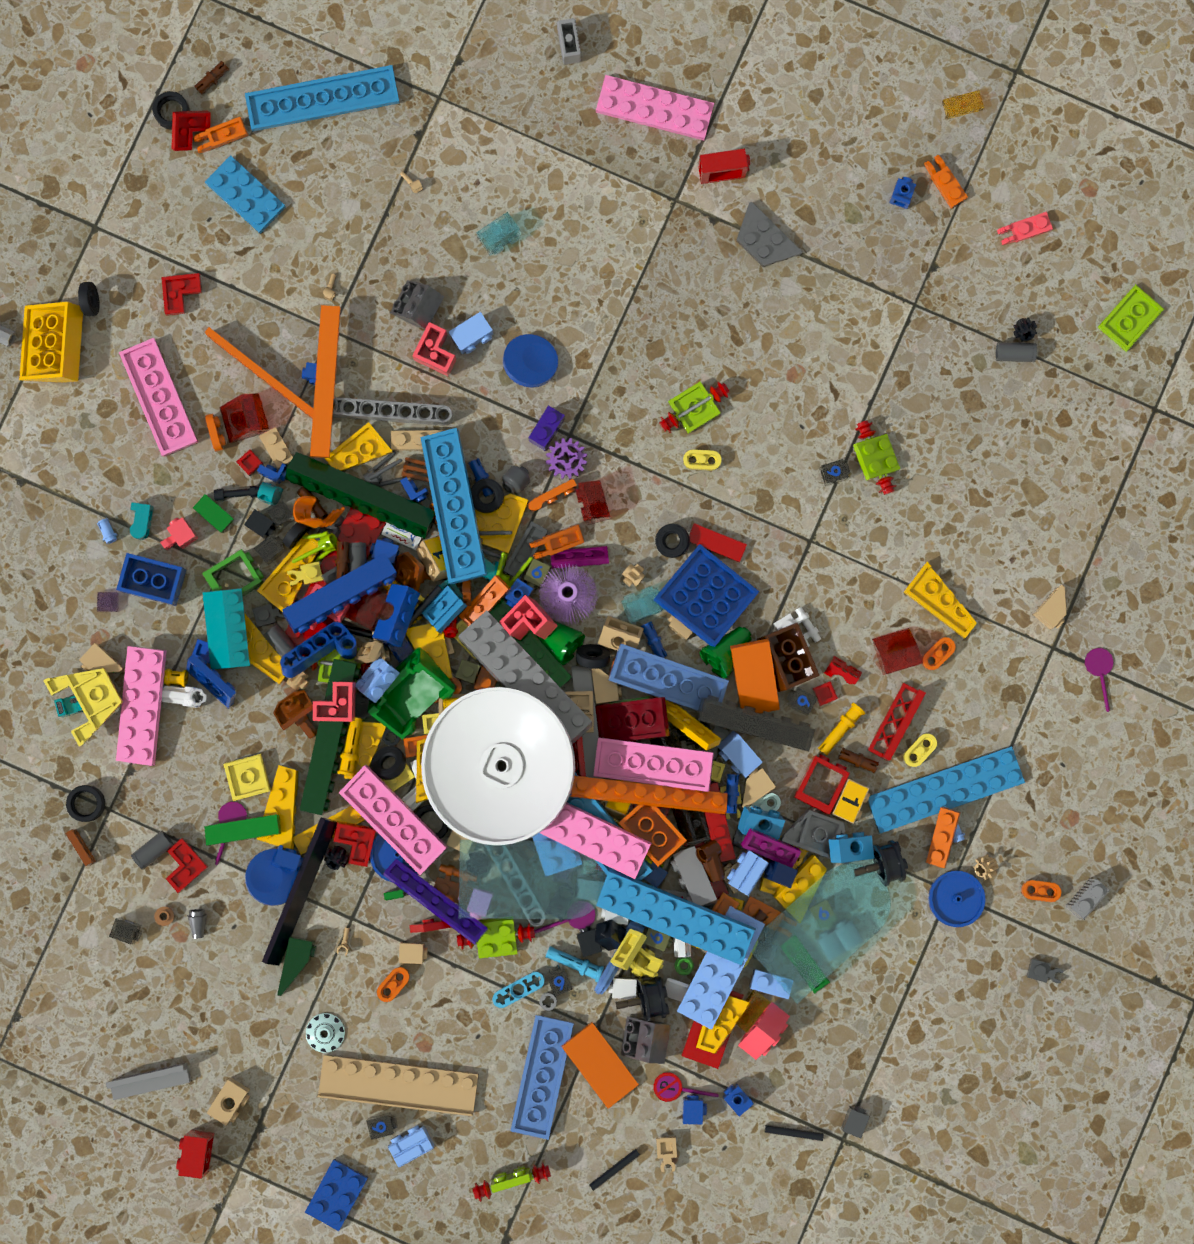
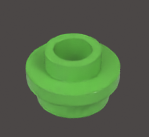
[674,957,694,975]

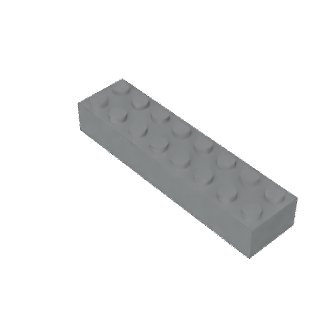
[458,611,592,744]

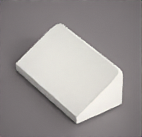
[664,978,690,1002]

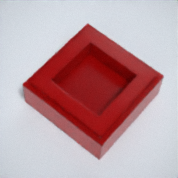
[236,449,264,476]
[812,681,838,706]

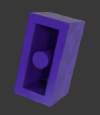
[528,405,565,451]

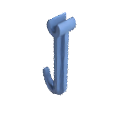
[594,920,645,995]

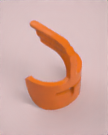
[293,496,345,528]

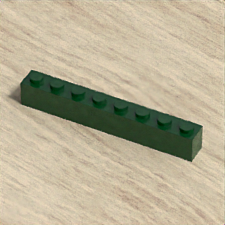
[285,452,435,539]
[300,659,361,815]

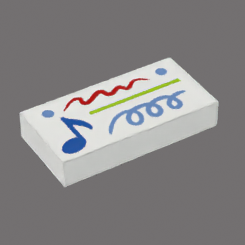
[381,523,422,551]

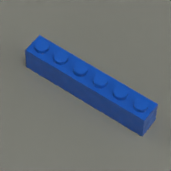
[282,553,397,634]

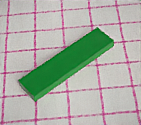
[204,814,281,846]

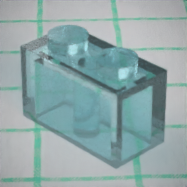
[476,212,521,256]
[621,586,665,624]

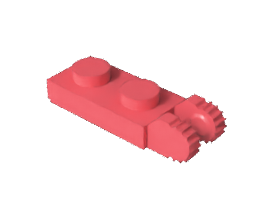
[997,211,1053,245]

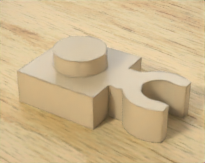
[656,1136,677,1172]

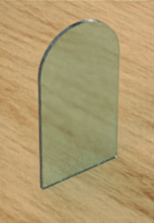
[458,840,606,920]
[751,864,891,1004]

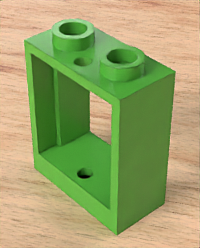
[202,549,264,596]

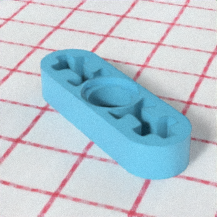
[492,971,545,1008]

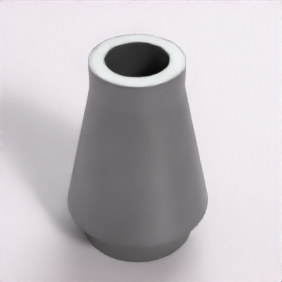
[187,909,207,939]

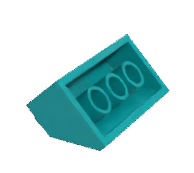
[202,588,250,669]

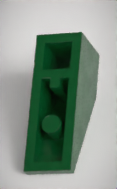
[277,936,317,996]

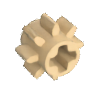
[622,563,645,587]
[286,672,309,691]
[974,854,999,880]

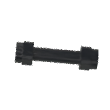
[214,485,260,501]

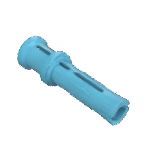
[545,946,604,983]

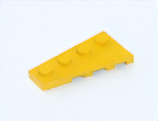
[257,533,319,612]

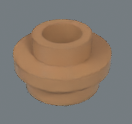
[154,906,174,926]

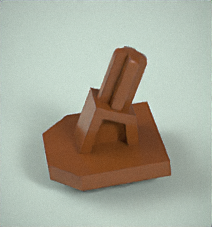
[394,552,440,592]
[273,690,317,739]

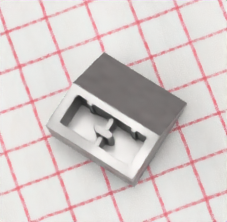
[390,280,444,329]
[621,1016,671,1064]

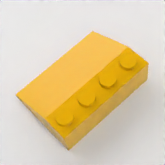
[19,302,83,383]

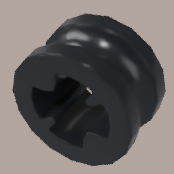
[383,729,400,746]

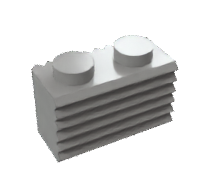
[557,18,581,65]
[1066,878,1109,920]

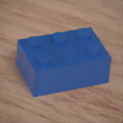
[116,553,187,606]

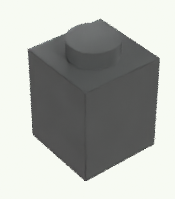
[841,1105,870,1139]

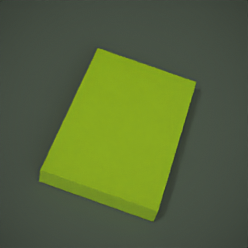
[1097,284,1164,352]

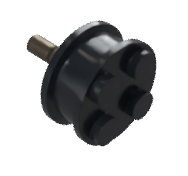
[854,840,908,887]
[615,976,670,1022]

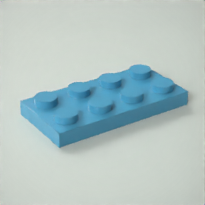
[205,155,286,234]

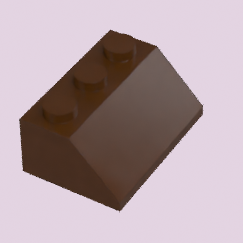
[757,622,820,692]

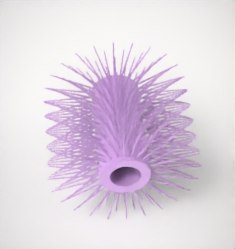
[539,564,598,626]

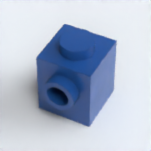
[370,538,400,566]
[504,578,533,608]
[723,1084,754,1117]
[682,1094,707,1125]

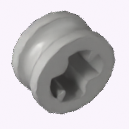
[539,992,557,1011]

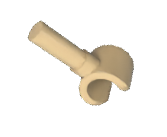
[400,171,423,193]
[323,274,336,301]
[337,928,350,956]

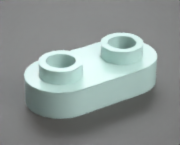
[749,793,781,821]

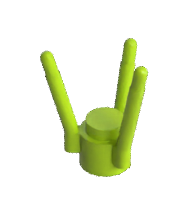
[292,531,338,563]
[496,552,533,588]

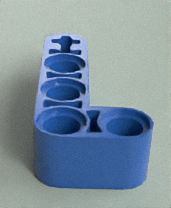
[280,622,357,678]

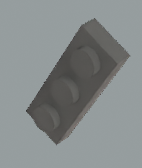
[503,521,548,580]

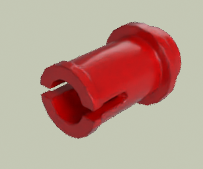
[443,617,458,638]

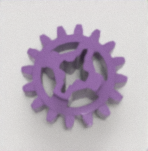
[546,438,587,480]

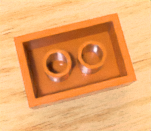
[619,805,687,868]

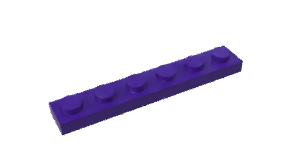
[383,859,488,945]

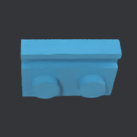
[422,586,467,633]

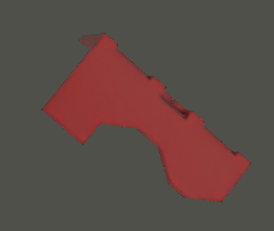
[824,656,862,684]

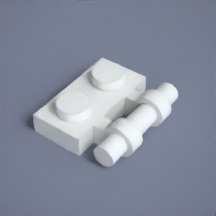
[774,607,821,647]

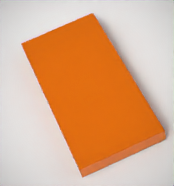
[730,639,780,717]
[561,1022,639,1109]

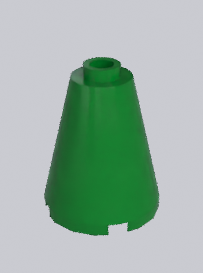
[534,620,585,665]
[699,627,752,679]

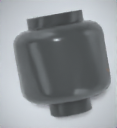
[502,466,530,494]

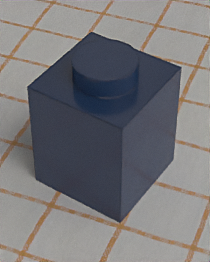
[763,859,798,888]

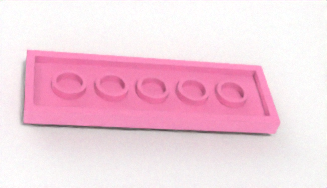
[596,75,714,141]
[119,338,198,457]
[116,646,167,766]
[593,737,714,792]
[339,765,448,875]
[540,802,652,879]

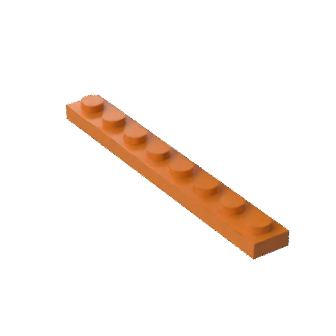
[570,776,727,814]

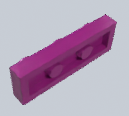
[551,546,609,569]
[741,828,801,868]

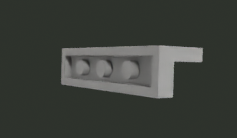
[106,1062,191,1100]

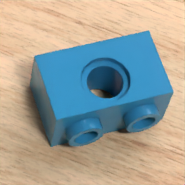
[737,805,785,840]
[829,832,874,863]

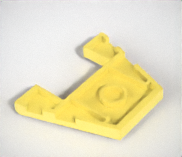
[43,668,123,746]

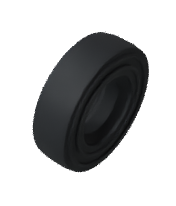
[78,282,100,317]
[471,478,504,513]
[282,518,311,549]
[655,523,690,558]
[576,644,610,669]
[371,746,406,780]

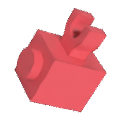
[160,517,198,550]

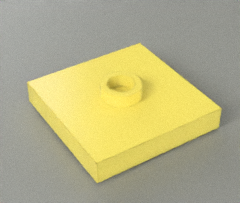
[223,754,271,801]

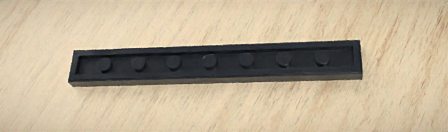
[262,817,337,966]

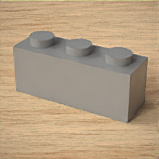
[671,846,717,908]

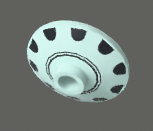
[306,1013,345,1053]

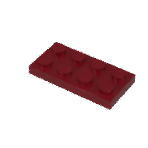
[595,697,670,741]

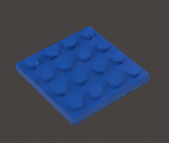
[654,544,759,647]

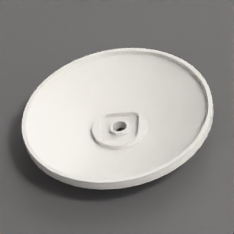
[421,687,575,845]

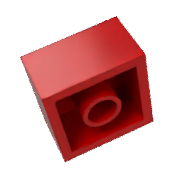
[176,1130,214,1179]

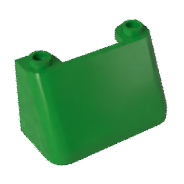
[367,647,455,740]

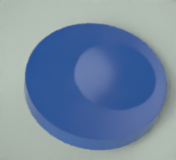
[503,334,558,388]
[370,834,418,882]
[245,849,299,906]
[928,871,985,927]

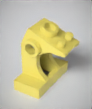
[610,929,664,978]

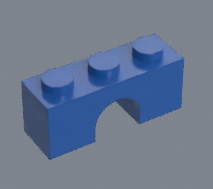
[372,584,420,647]

